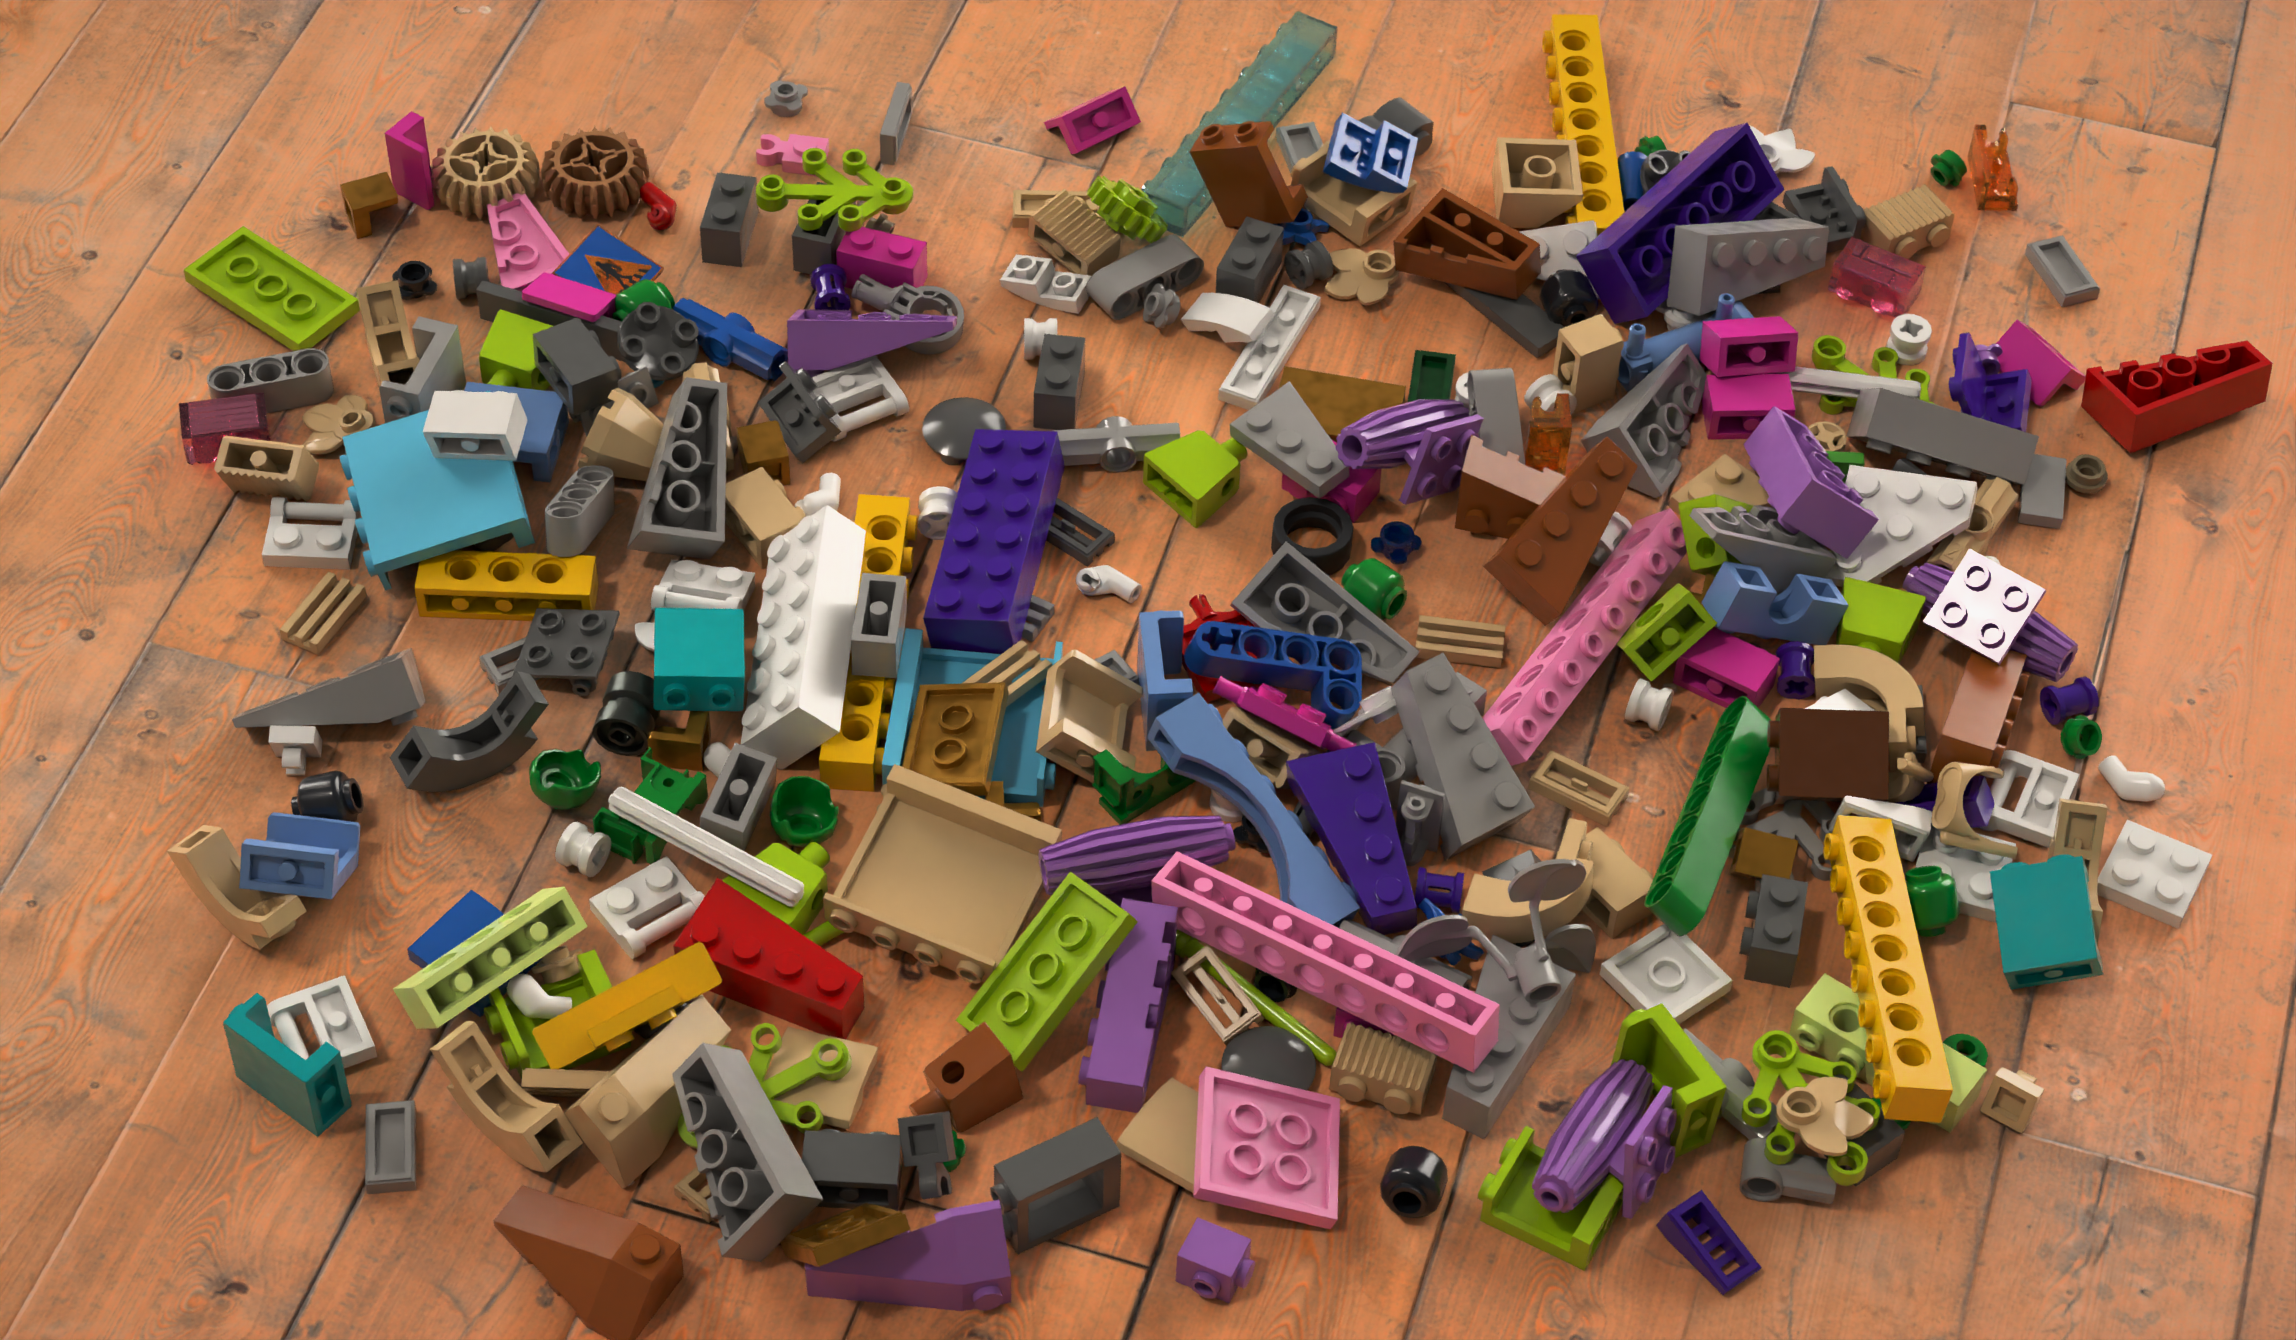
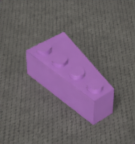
[1743,406,1879,559]
[1078,898,1178,1113]

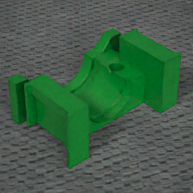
[593,747,708,864]
[1092,749,1196,825]

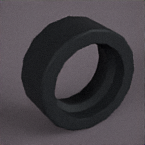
[1271,497,1354,576]

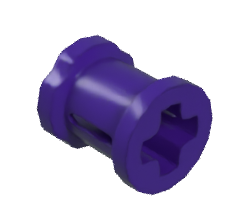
[810,264,851,310]
[1776,641,1815,699]
[2040,676,2099,725]
[1415,867,1464,914]

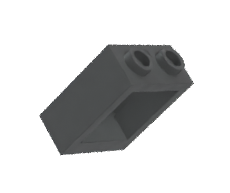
[990,1117,1121,1254]

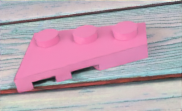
[487,193,571,292]

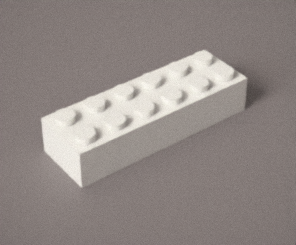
[741,505,866,770]

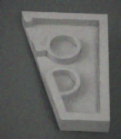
[1230,381,1349,499]

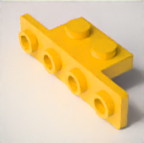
[532,942,722,1069]

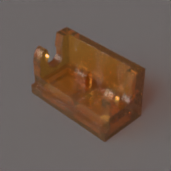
[1967,125,2018,211]
[1524,393,1572,475]

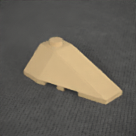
[564,995,731,1189]

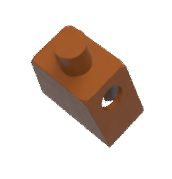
[909,1021,1024,1132]

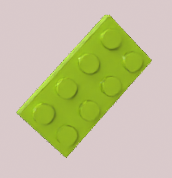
[184,226,360,351]
[956,871,1138,1072]

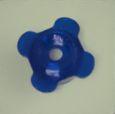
[1371,521,1422,565]

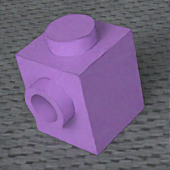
[1176,1217,1255,1303]

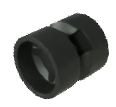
[592,671,660,756]

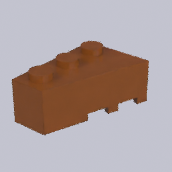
[1393,188,1541,300]
[1455,435,1566,539]

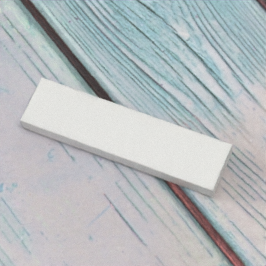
[1218,285,1321,410]

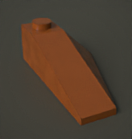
[493,1185,684,1340]

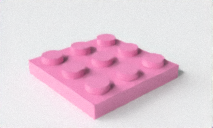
[1193,1066,1340,1230]

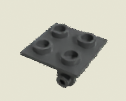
[513,608,620,696]

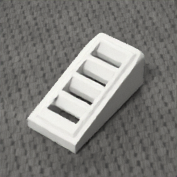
[1828,796,1932,862]

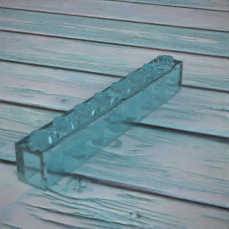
[1141,11,1338,237]

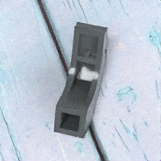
[389,671,549,792]

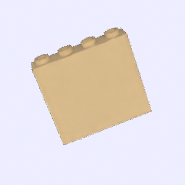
[823,764,1062,984]

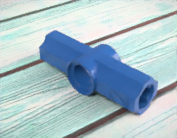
[673,298,788,381]

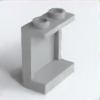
[379,316,466,423]

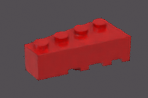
[673,877,865,1040]

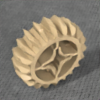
[431,127,540,220]

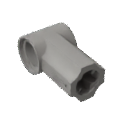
[1739,1137,1837,1204]

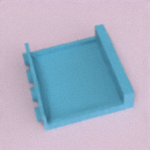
[340,390,535,591]
[882,628,1063,807]

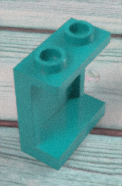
[654,608,745,711]
[1990,855,2104,990]
[223,993,352,1137]

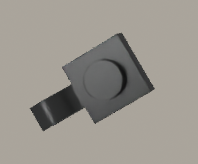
[898,1111,956,1199]

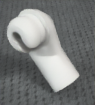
[2098,755,2165,802]

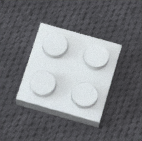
[2097,820,2212,929]
[1915,825,2016,923]
[1599,924,1733,1024]

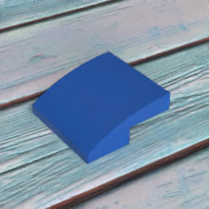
[1323,112,1418,193]
[407,889,542,1017]

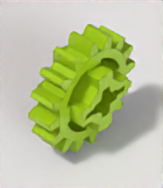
[1087,176,1168,243]

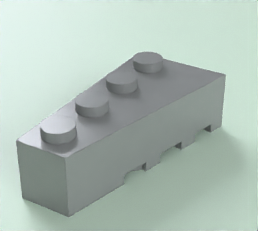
[1391,652,1535,861]

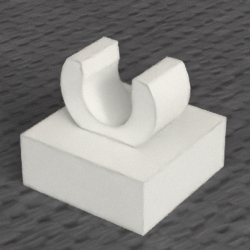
[268,725,322,776]

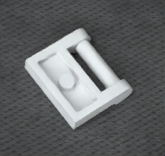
[812,355,909,442]
[262,497,361,570]
[651,560,755,611]
[1979,750,2079,848]
[589,856,705,959]
[267,975,377,1068]

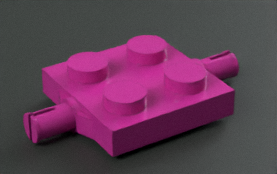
[1212,676,1357,751]

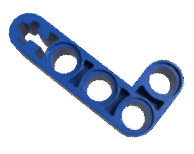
[1184,621,1362,730]

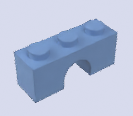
[1701,561,1849,645]

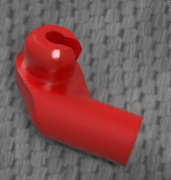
[639,182,677,230]

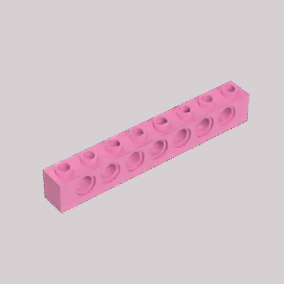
[1483,508,1687,766]
[1151,851,1500,1073]

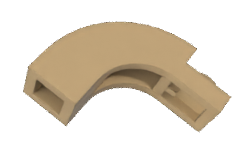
[356,280,420,391]
[1814,645,1925,771]
[2048,798,2108,947]
[1462,818,1594,944]
[167,825,307,949]
[430,1021,583,1173]

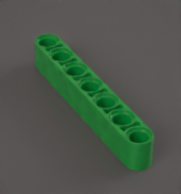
[1644,696,1772,936]

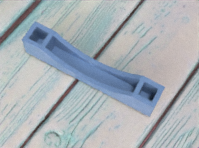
[1147,693,1360,928]

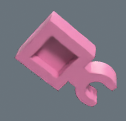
[756,134,829,176]

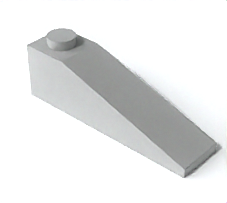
[1581,343,1706,498]
[1689,505,1837,595]
[1230,541,1420,685]
[232,648,425,728]

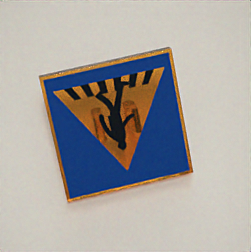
[552,224,664,295]

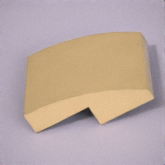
[764,1027,878,1129]
[1116,1077,1198,1193]

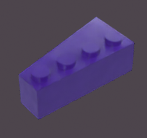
[1286,742,1417,935]

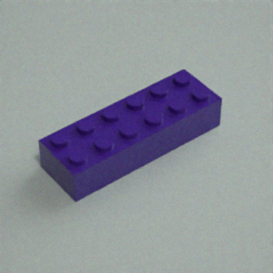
[1576,122,1785,324]
[923,429,1065,654]

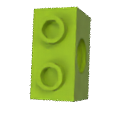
[1616,583,1717,682]

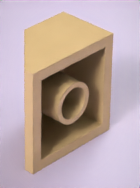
[1492,137,1583,228]

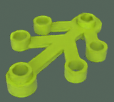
[756,148,913,232]
[1811,335,1936,415]
[678,1023,852,1149]
[1741,1030,1880,1186]

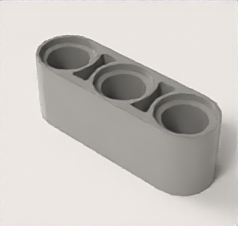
[1086,234,1204,320]
[207,348,334,420]
[1467,368,1525,465]
[545,465,615,557]

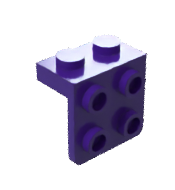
[1949,332,2032,432]

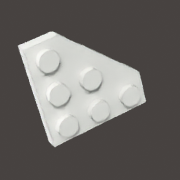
[1826,465,1978,587]

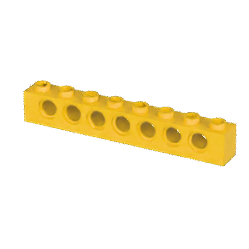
[1542,14,1624,236]
[819,494,918,792]
[1823,815,1953,1123]

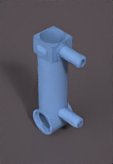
[1618,293,1754,392]

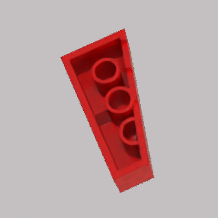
[2081,341,2273,453]

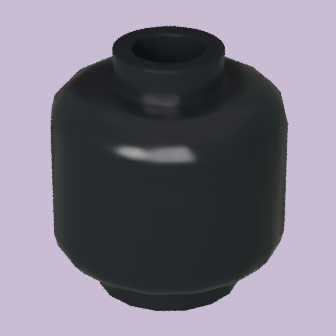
[1540,269,1598,327]
[291,771,363,822]
[1380,1146,1448,1218]

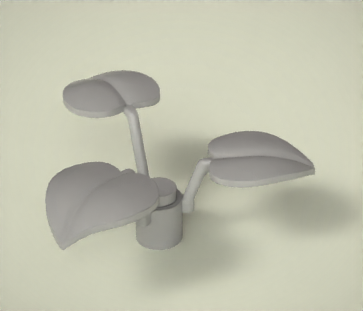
[1395,859,1596,1003]

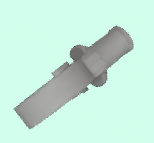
[852,274,964,354]

